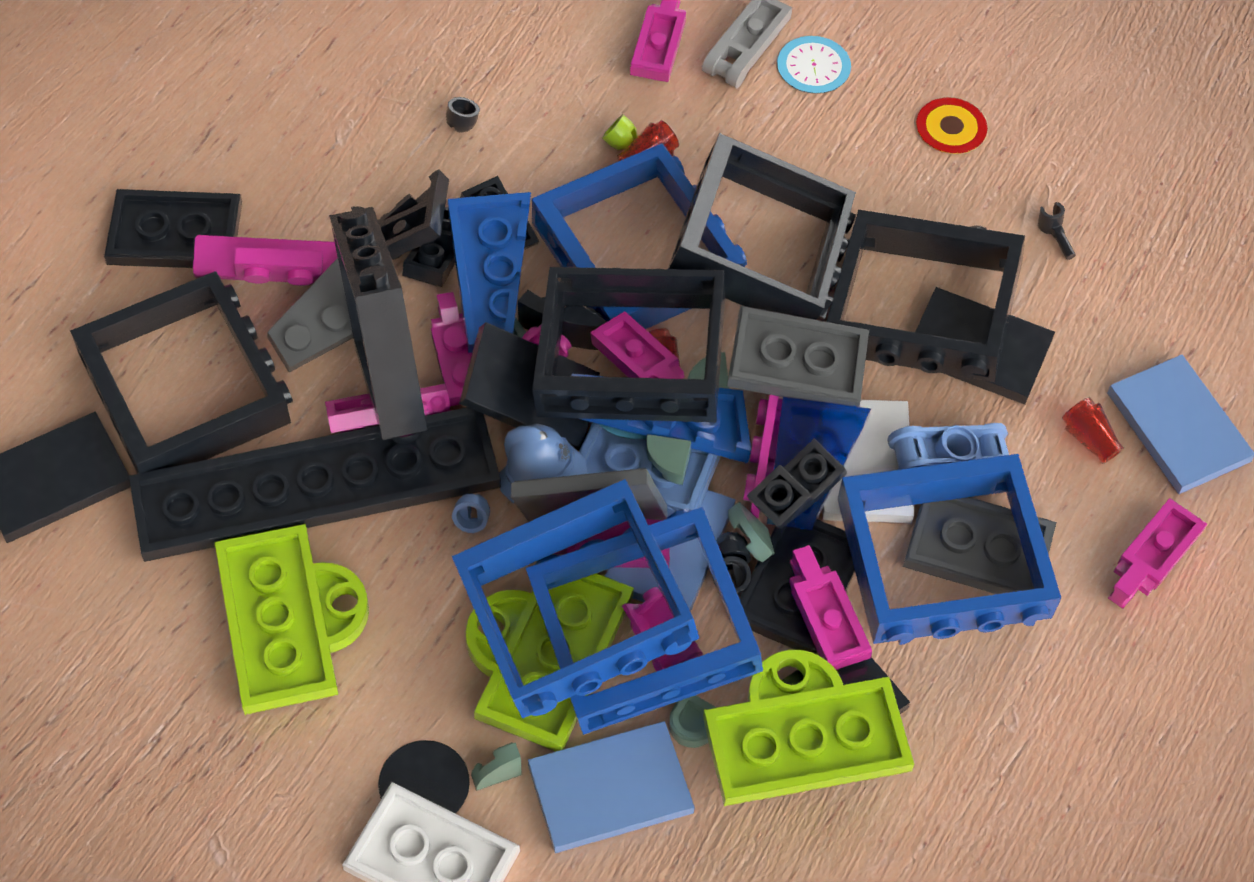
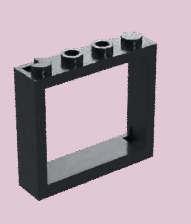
[668,133,856,321]
[329,206,427,440]
[826,209,1025,382]
[532,267,725,422]
[70,271,293,474]

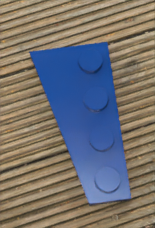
[447,192,531,353]
[571,374,752,463]

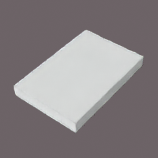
[820,400,914,523]
[342,782,520,882]

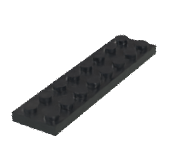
[129,407,501,562]

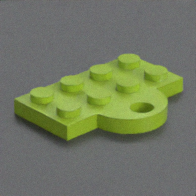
[215,524,369,715]
[466,573,634,751]
[703,650,914,806]

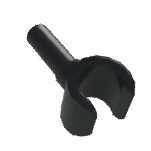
[1038,202,1076,260]

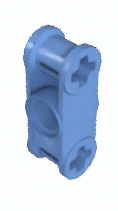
[887,423,1009,470]

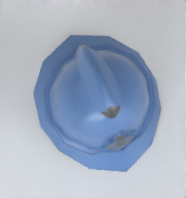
[499,424,588,503]

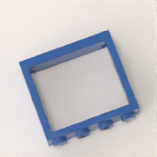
[532,143,747,330]
[837,454,1061,645]
[452,479,699,719]
[526,507,763,735]

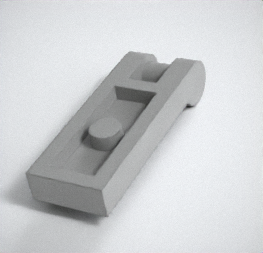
[702,0,792,88]

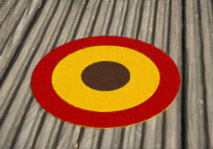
[916,97,988,154]

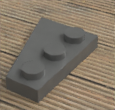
[267,258,353,373]

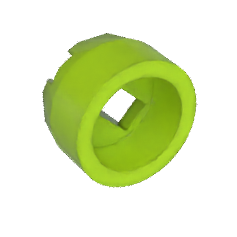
[602,114,638,150]

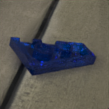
[767,397,871,530]

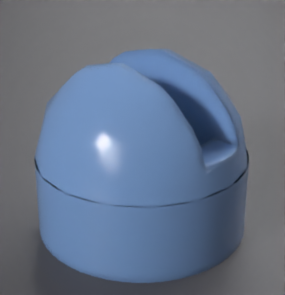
[452,494,490,533]

